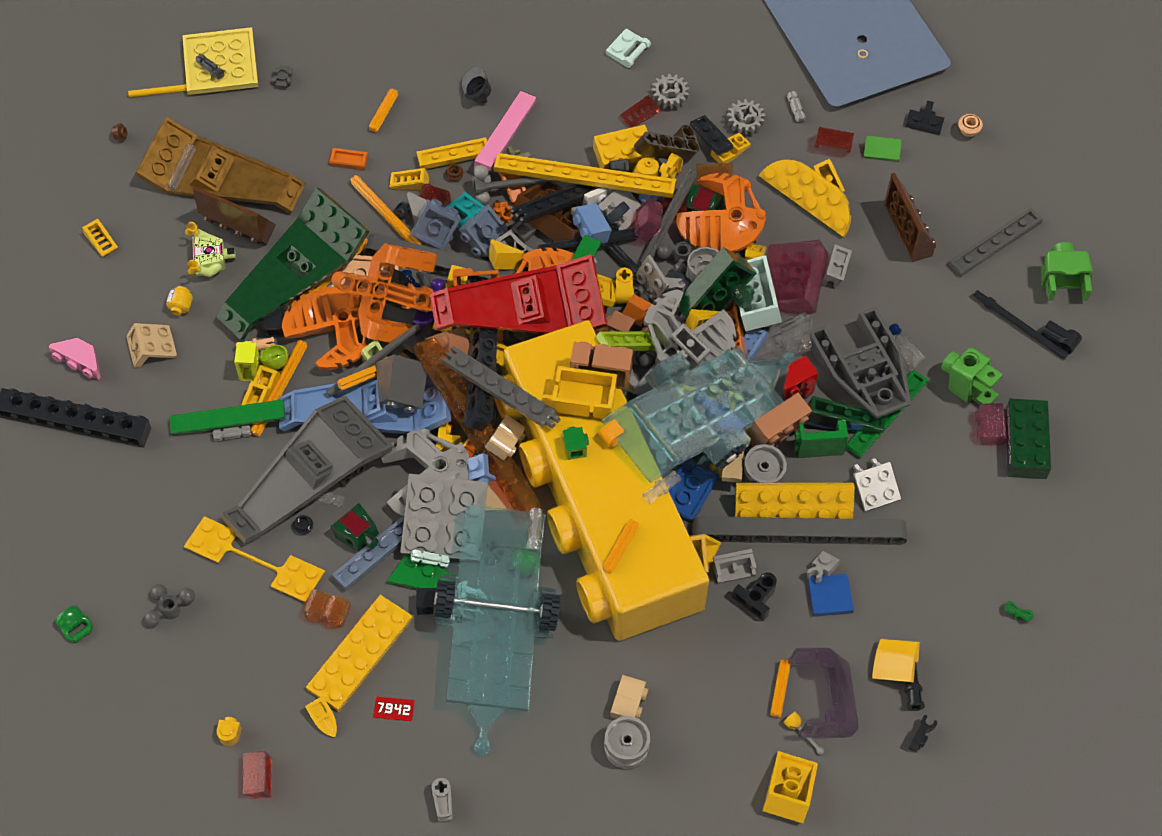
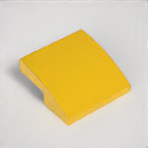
[872,639,920,682]

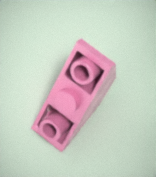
[49,338,101,380]

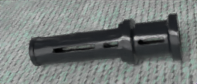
[904,663,925,711]

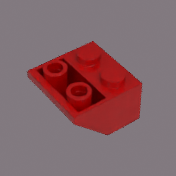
[781,356,818,403]

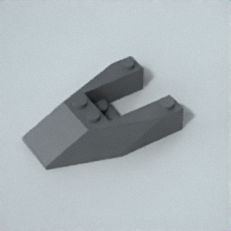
[806,306,911,418]

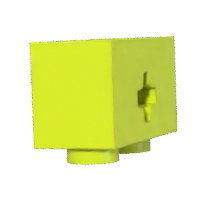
[234,341,261,381]

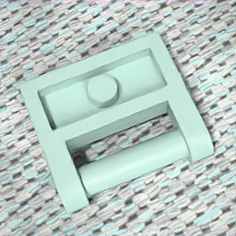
[606,29,651,68]

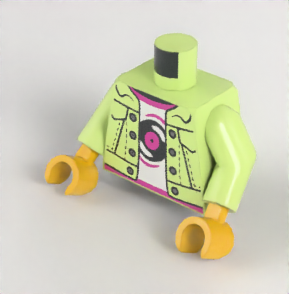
[185,222,236,277]

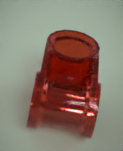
[419,184,452,208]

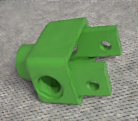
[1041,242,1093,301]
[941,347,1003,409]

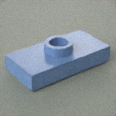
[735,328,768,365]

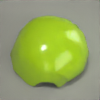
[259,344,289,370]

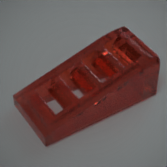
[620,95,660,128]

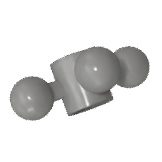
[472,165,491,205]

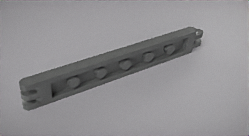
[440,346,560,429]

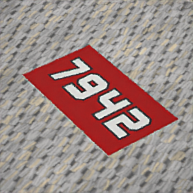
[373,696,415,722]

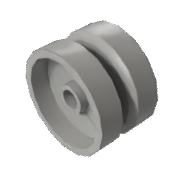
[742,444,787,483]
[604,716,650,769]

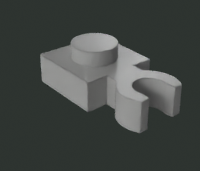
[807,551,840,583]

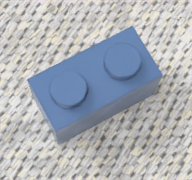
[573,203,611,243]

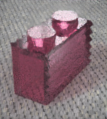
[634,198,663,242]
[975,403,1007,445]

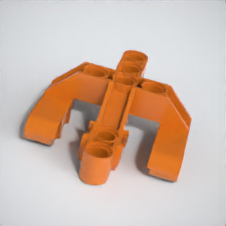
[331,243,438,345]

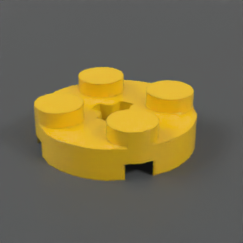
[659,153,683,181]

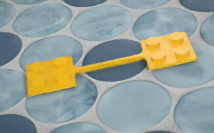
[184,516,325,603]

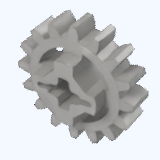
[651,74,690,109]
[726,99,765,135]

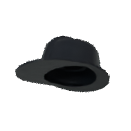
[462,67,492,103]

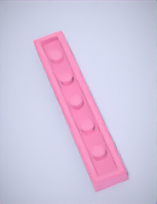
[474,91,537,171]

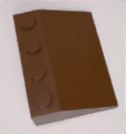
[884,173,936,262]
[514,182,605,242]
[193,186,276,245]

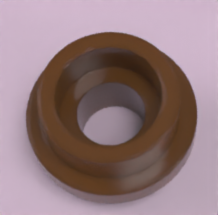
[112,123,128,141]
[446,164,464,181]

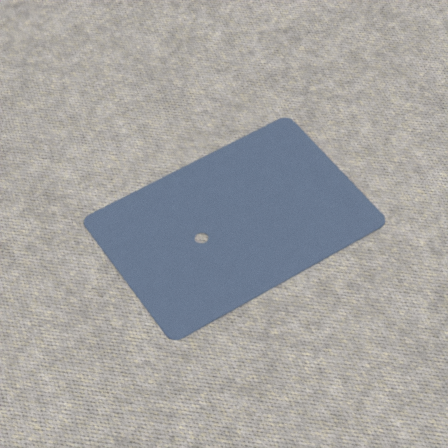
[764,0,951,107]

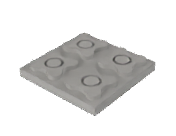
[400,474,488,561]

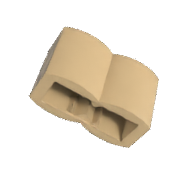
[485,415,526,460]
[610,675,649,719]

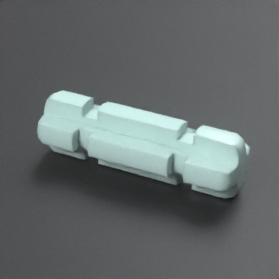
[411,550,450,567]

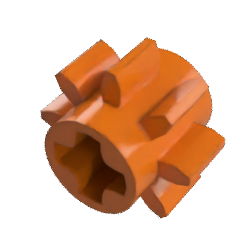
[493,202,513,223]

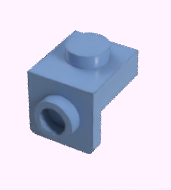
[468,453,496,485]

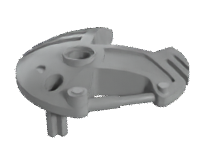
[643,290,736,376]
[381,428,470,517]

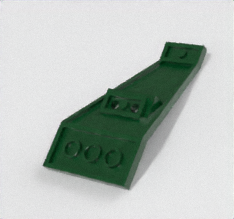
[216,188,370,340]

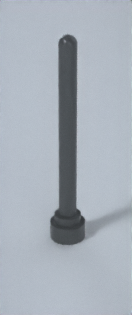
[474,177,555,195]

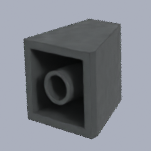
[376,355,428,413]

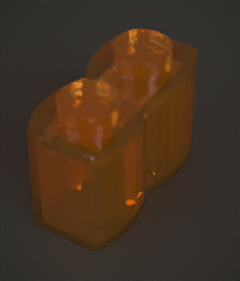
[303,590,351,629]

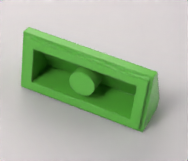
[863,136,902,161]

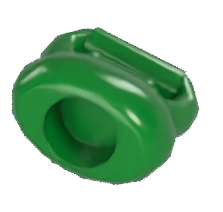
[55,605,93,643]

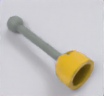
[783,711,824,755]

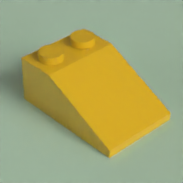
[763,751,818,823]

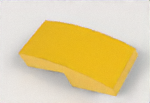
[710,133,751,166]

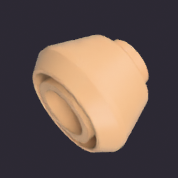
[958,114,983,137]

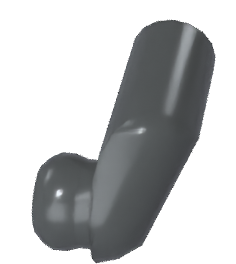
[633,284,649,301]

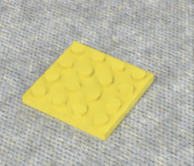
[183,27,258,95]

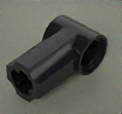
[1041,320,1082,354]

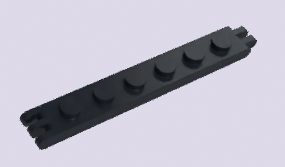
[510,184,600,224]

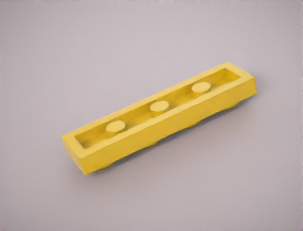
[417,137,487,169]

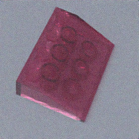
[767,240,828,315]

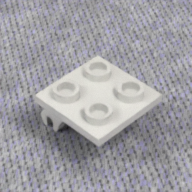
[853,458,901,511]

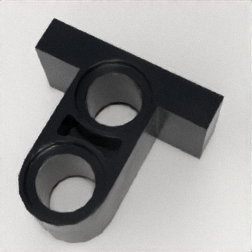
[732,572,777,621]

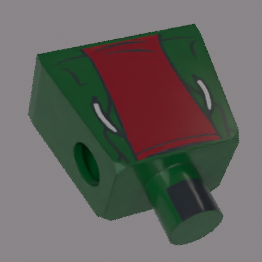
[686,184,724,212]
[330,503,379,551]

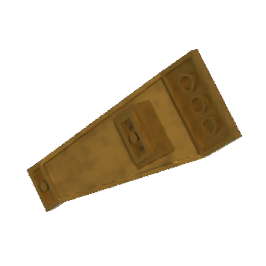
[134,116,306,214]

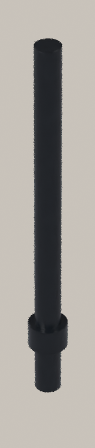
[973,290,1069,360]

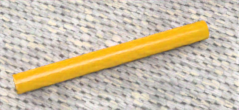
[128,84,187,98]

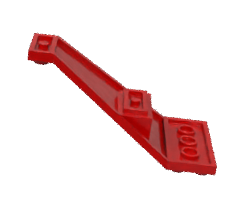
[430,254,608,334]

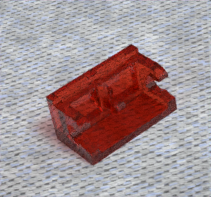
[815,127,854,153]
[243,751,272,799]

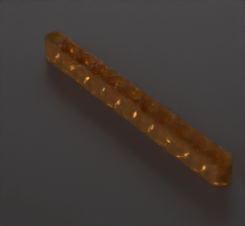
[414,338,541,519]

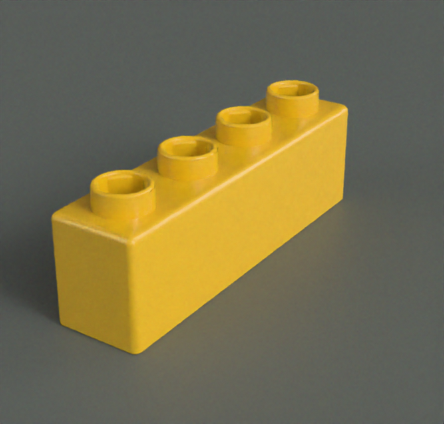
[494,320,709,641]

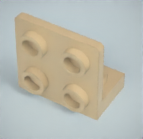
[126,323,177,367]

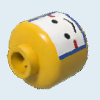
[166,286,193,315]

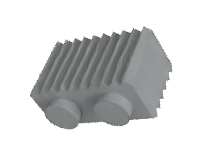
[670,324,711,365]

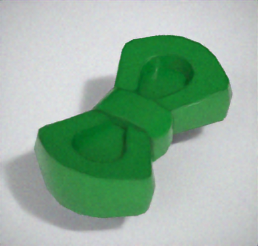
[1004,601,1034,621]

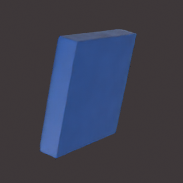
[808,574,854,616]

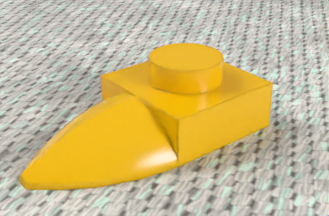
[305,696,337,737]

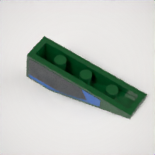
[805,396,885,432]

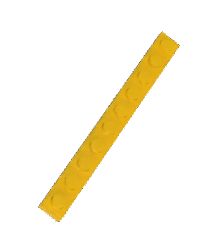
[494,153,676,198]

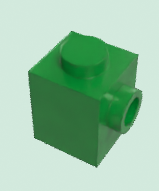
[562,427,589,460]

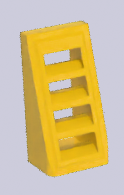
[389,168,429,190]
[82,219,118,258]
[685,309,721,331]

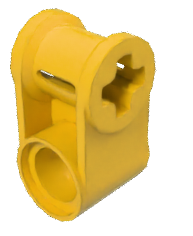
[615,267,634,304]

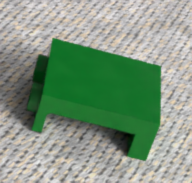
[793,420,848,458]

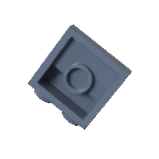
[410,199,460,250]
[459,205,509,257]

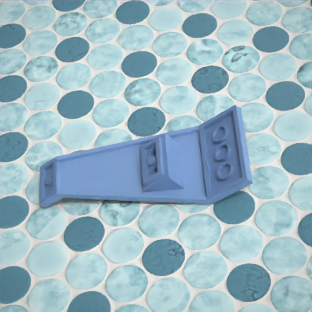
[279,356,451,434]

